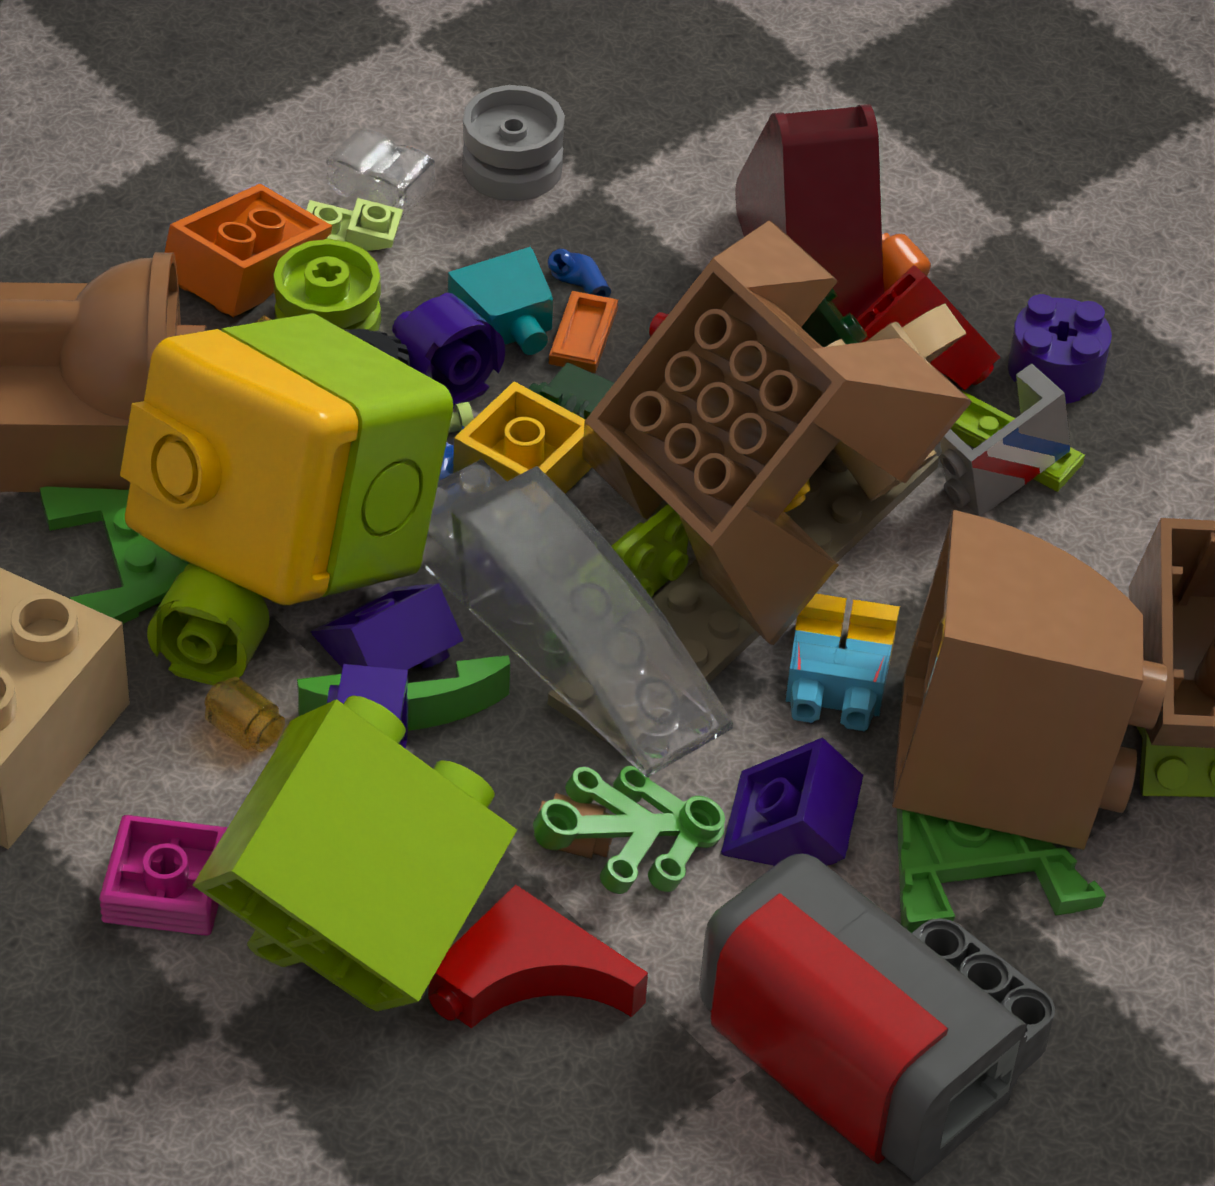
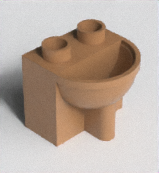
[0,252,206,492]

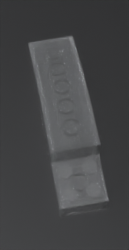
[422,459,733,778]

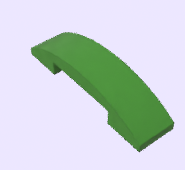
[297,655,510,731]

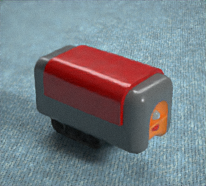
[699,853,1055,1182]

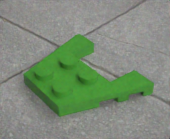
[39,486,189,624]
[897,809,1106,933]

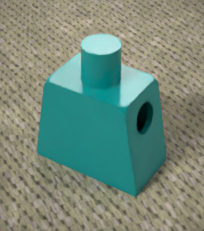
[448,247,553,355]

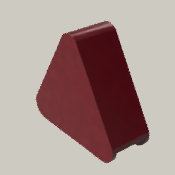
[735,104,884,319]

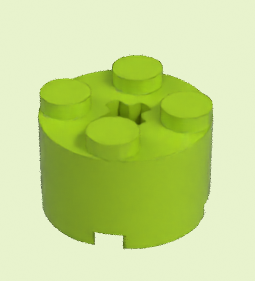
[147,563,269,687]

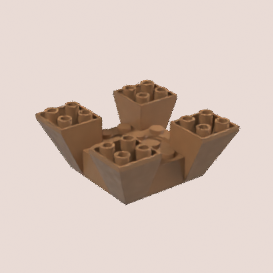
[582,221,972,645]

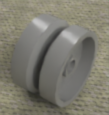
[462,85,565,201]

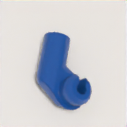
[548,249,611,298]

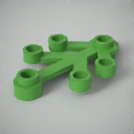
[533,766,725,894]

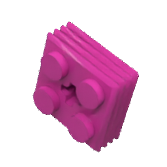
[99,815,228,936]

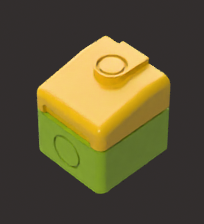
[120,313,453,605]

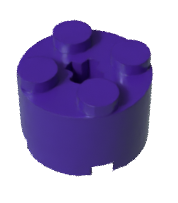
[392,292,505,409]
[1008,294,1112,404]

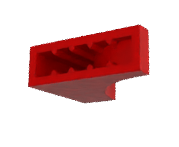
[856,265,1000,390]
[428,885,648,1028]

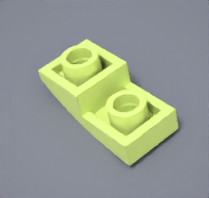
[306,198,403,251]

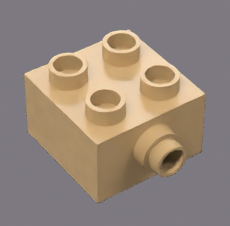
[0,568,130,849]

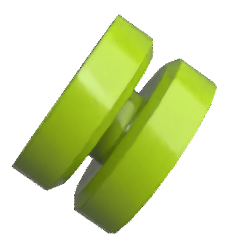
[273,239,381,331]

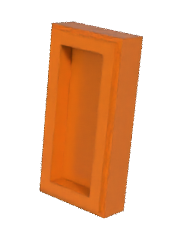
[549,291,618,373]

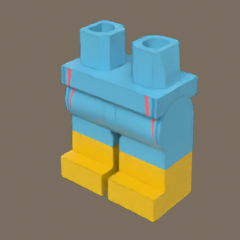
[786,594,900,731]

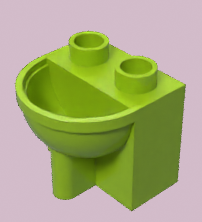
[192,696,517,1012]

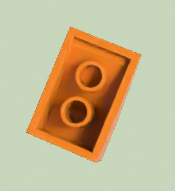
[164,184,332,317]

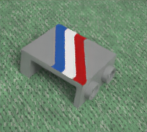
[939,363,1070,516]

